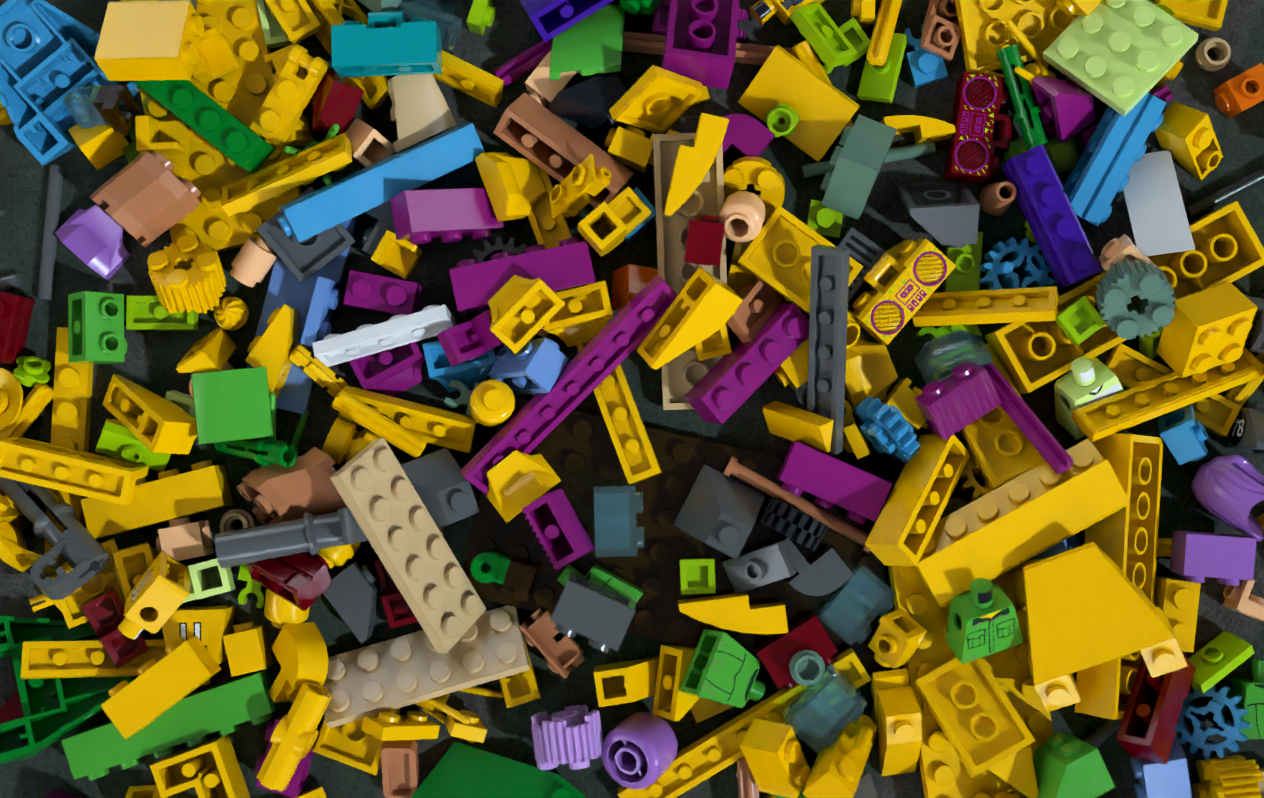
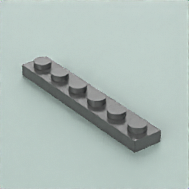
[807,245,850,455]

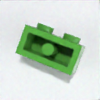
[68,291,127,364]

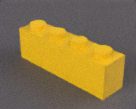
[865,434,971,566]
[80,460,234,539]

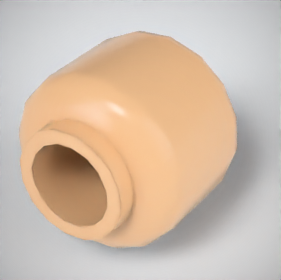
[718,191,766,242]

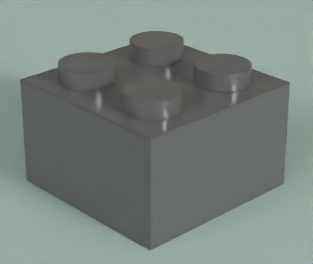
[550,573,636,652]

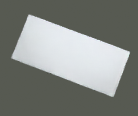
[1123,150,1195,256]

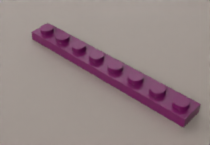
[460,275,678,495]

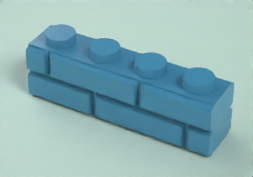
[1062,92,1166,227]

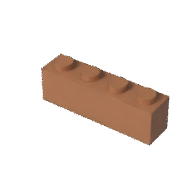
[493,92,634,208]

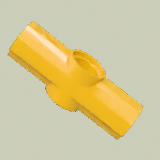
[256,682,333,792]

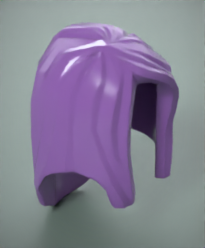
[1191,455,1264,542]

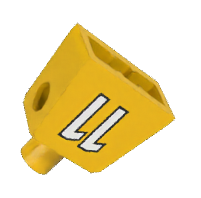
[118,551,190,639]
[162,605,235,685]

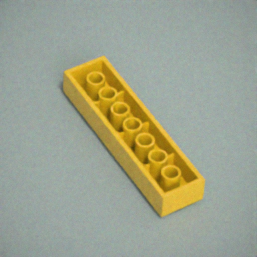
[984,201,1264,394]
[1075,433,1164,720]

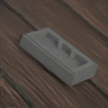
[722,540,796,594]

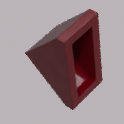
[313,69,364,136]

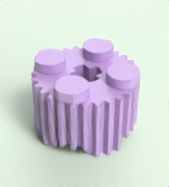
[531,705,603,770]

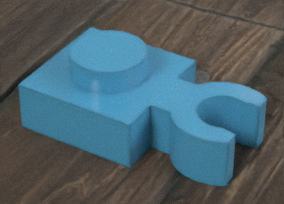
[903,24,948,88]

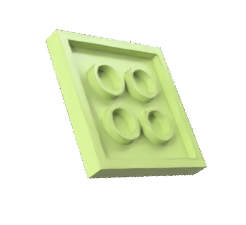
[1043,0,1199,117]

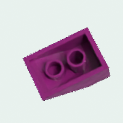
[661,0,739,89]

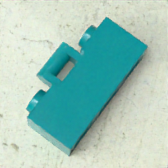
[331,11,442,78]

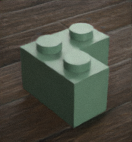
[820,114,897,220]

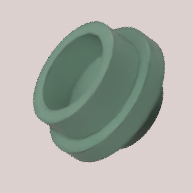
[789,650,825,686]

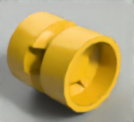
[322,417,381,465]

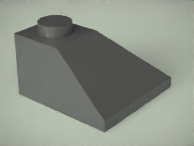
[896,181,980,248]
[401,448,480,528]
[673,464,765,560]

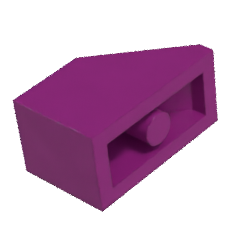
[1032,76,1095,144]

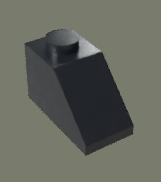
[548,72,627,130]

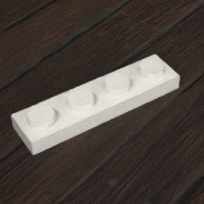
[312,304,456,367]

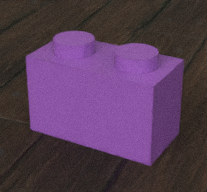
[1170,530,1257,585]

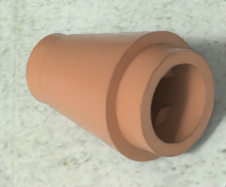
[979,182,1016,216]

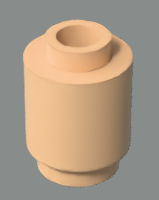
[229,235,278,288]

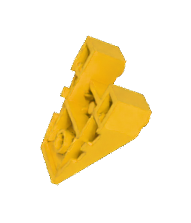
[1023,542,1188,713]

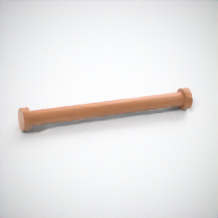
[722,456,871,553]

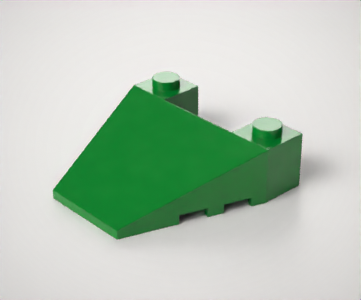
[0,616,132,765]
[411,741,586,798]

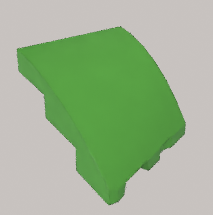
[549,4,626,80]

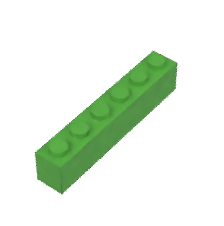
[61,668,280,781]

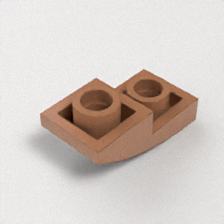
[920,0,961,61]

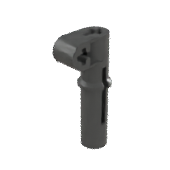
[0,477,110,600]
[215,507,368,569]

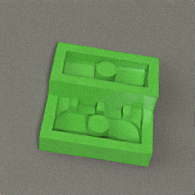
[191,366,274,445]

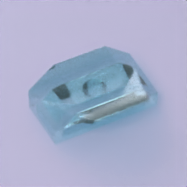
[389,0,464,54]
[914,330,993,385]

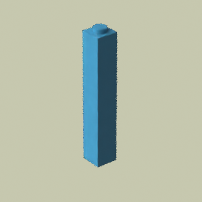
[277,122,485,243]

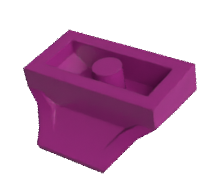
[349,341,425,397]

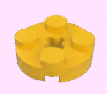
[723,156,785,222]

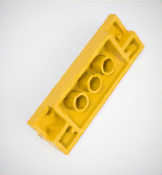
[916,438,1130,608]

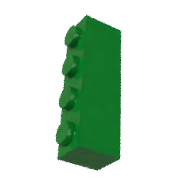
[134,80,275,174]

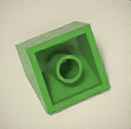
[1021,732,1115,798]

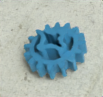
[979,237,1055,290]
[854,396,920,463]
[1175,684,1252,759]

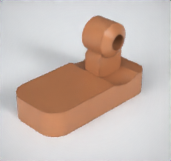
[381,740,419,798]

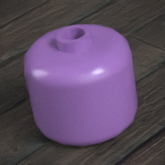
[601,711,678,790]

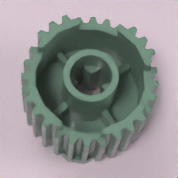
[1094,258,1176,340]

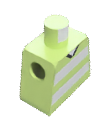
[1054,357,1124,440]

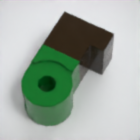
[471,551,540,602]

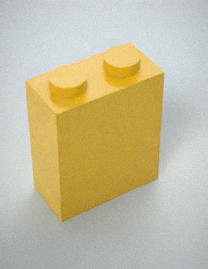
[94,0,204,81]

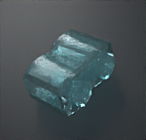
[816,564,896,646]

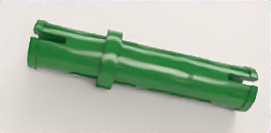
[996,44,1048,150]
[214,438,298,467]

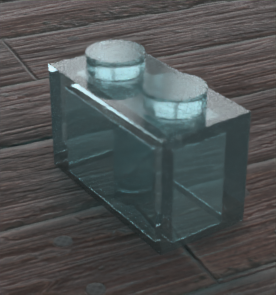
[594,485,644,557]
[783,664,867,753]

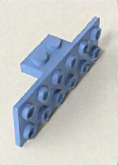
[247,218,356,414]

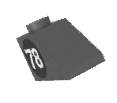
[1226,403,1264,455]

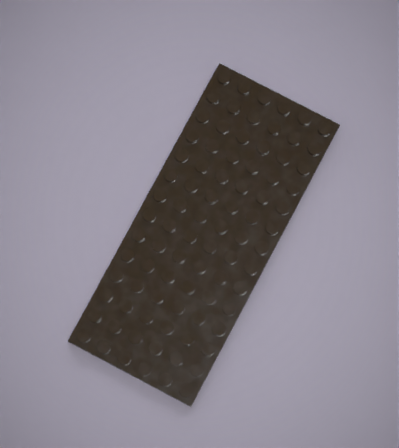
[463,397,968,689]

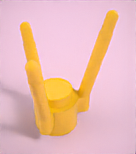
[984,19,1056,93]
[415,686,504,743]

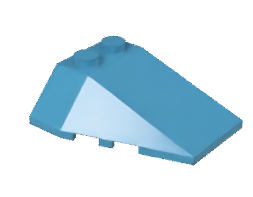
[0,0,141,165]

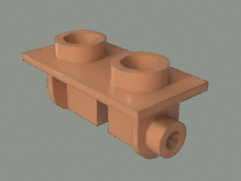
[519,607,586,679]

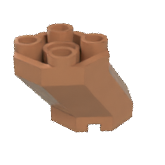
[89,151,201,248]
[237,446,347,525]

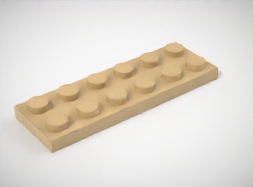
[330,437,486,654]
[323,605,531,728]

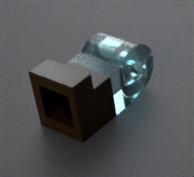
[63,85,140,132]

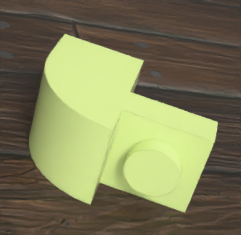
[183,558,236,603]

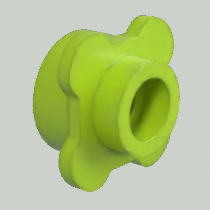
[13,356,52,387]

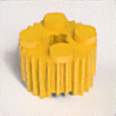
[147,235,227,314]
[1192,755,1263,798]

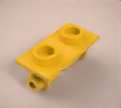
[549,154,612,220]

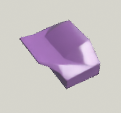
[55,204,131,279]

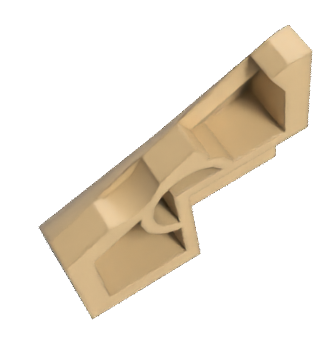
[387,74,457,153]

